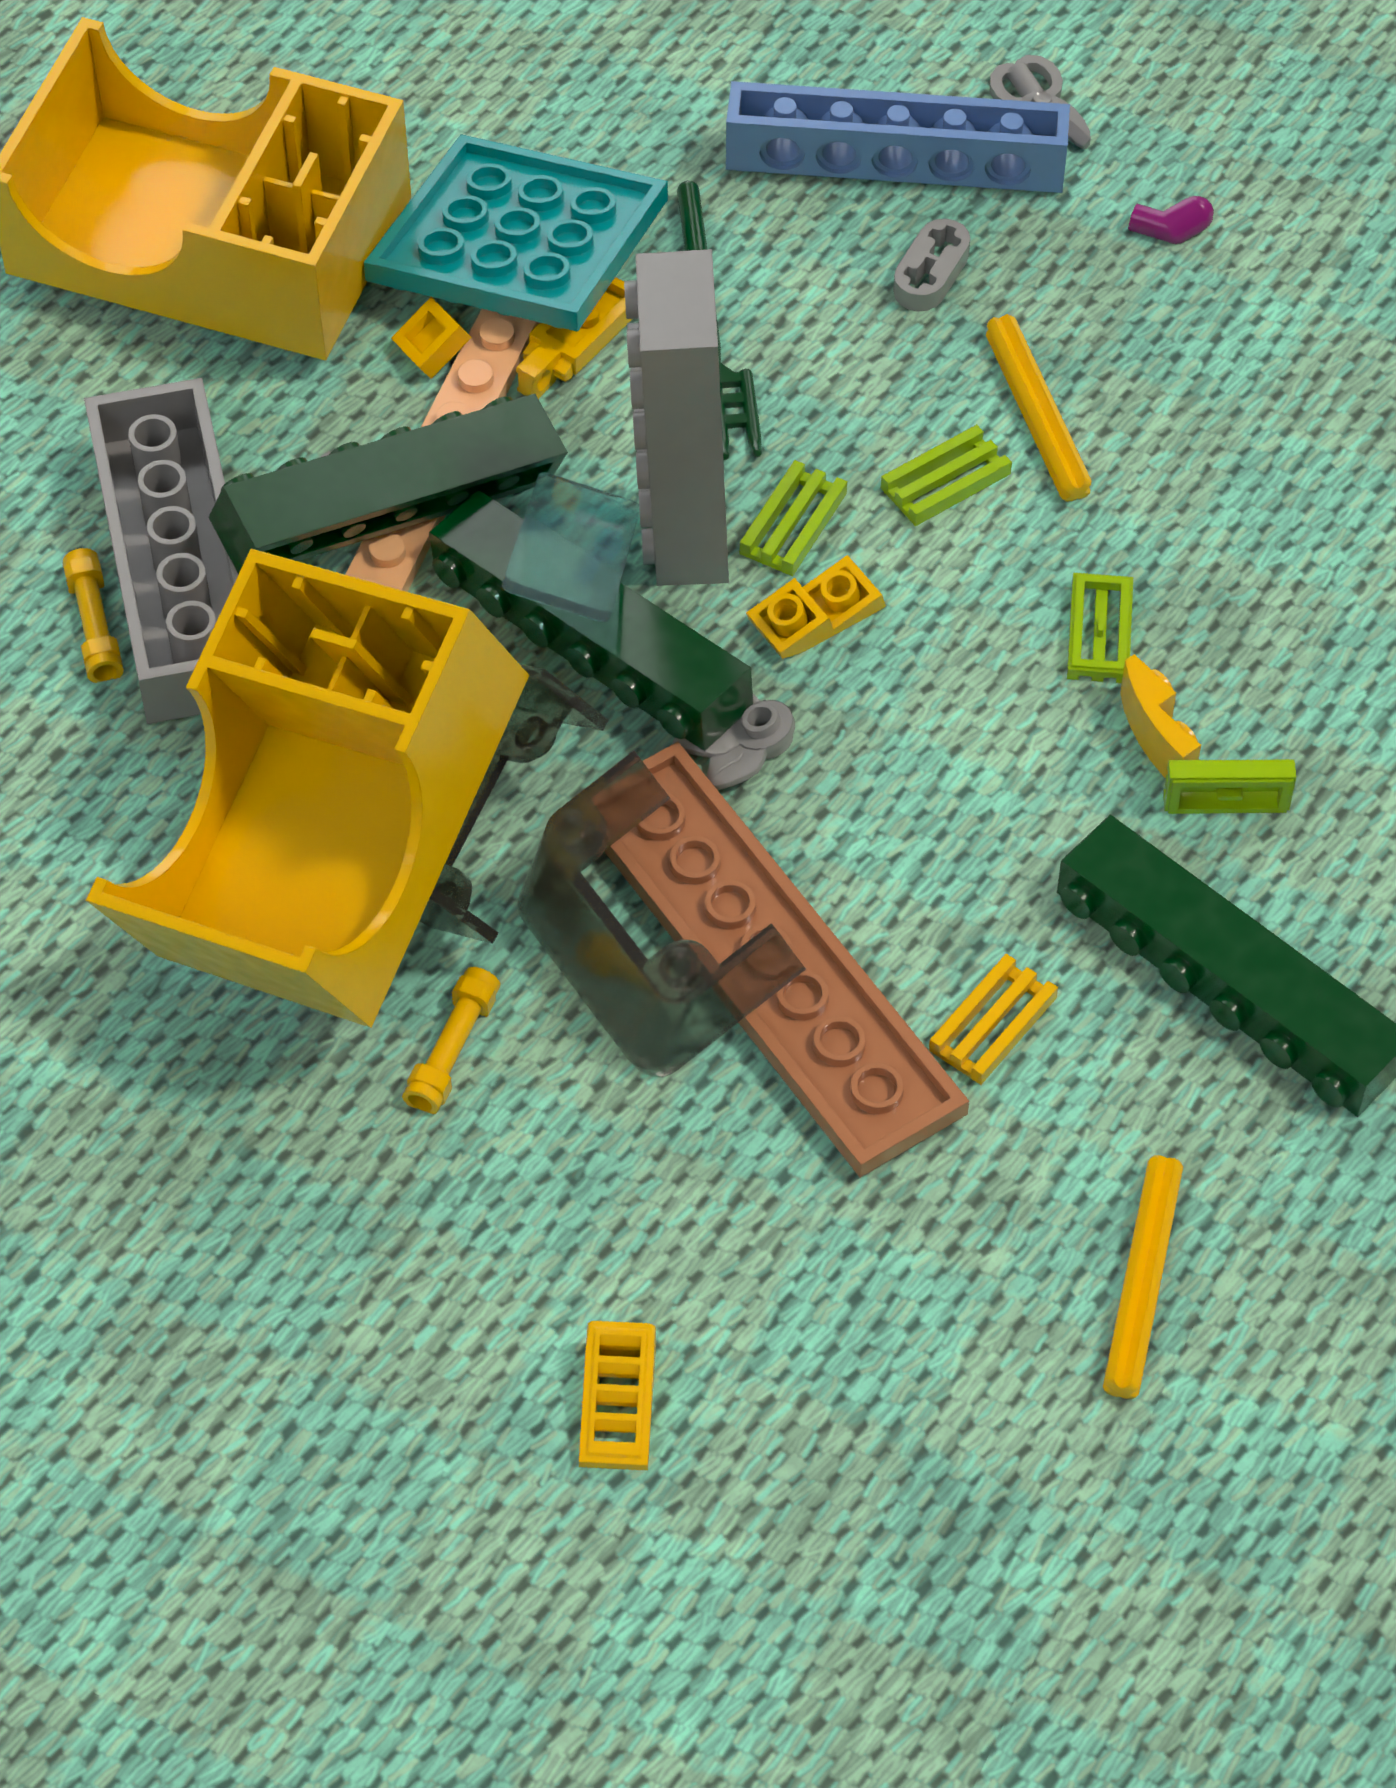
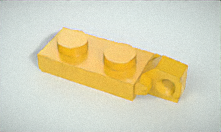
[516,277,632,399]

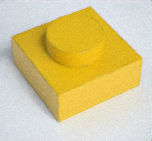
[391,297,472,379]

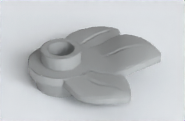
[673,694,795,790]

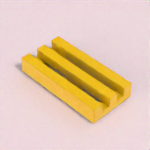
[929,954,1058,1085]

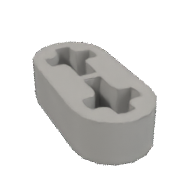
[893,219,970,311]

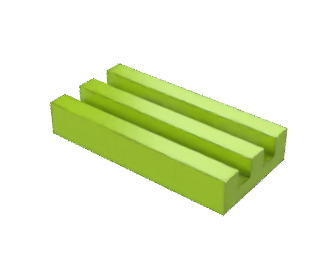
[881,424,1012,527]
[739,460,848,576]
[1067,572,1134,683]
[1163,759,1297,814]

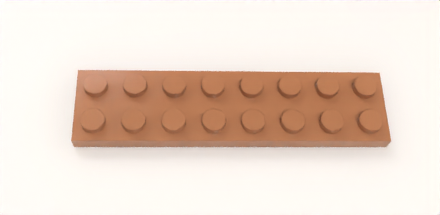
[573,742,969,1178]

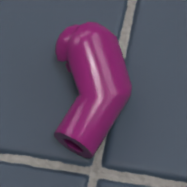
[1128,196,1214,244]

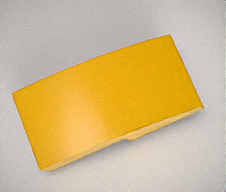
[746,555,886,659]
[1120,654,1201,778]

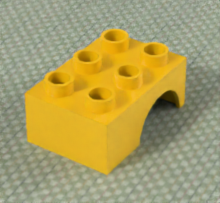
[0,17,411,361]
[86,549,529,1028]

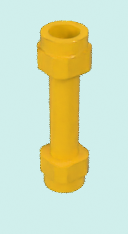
[62,548,124,683]
[402,967,500,1115]

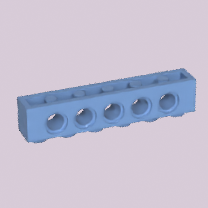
[726,81,1070,193]

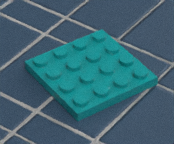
[364,134,668,332]

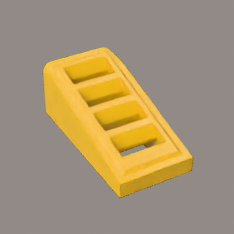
[579,1321,656,1470]

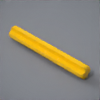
[986,314,1092,502]
[1103,1155,1183,1399]

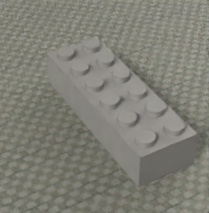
[624,249,729,586]
[84,378,238,724]

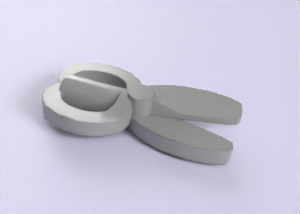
[990,55,1091,149]

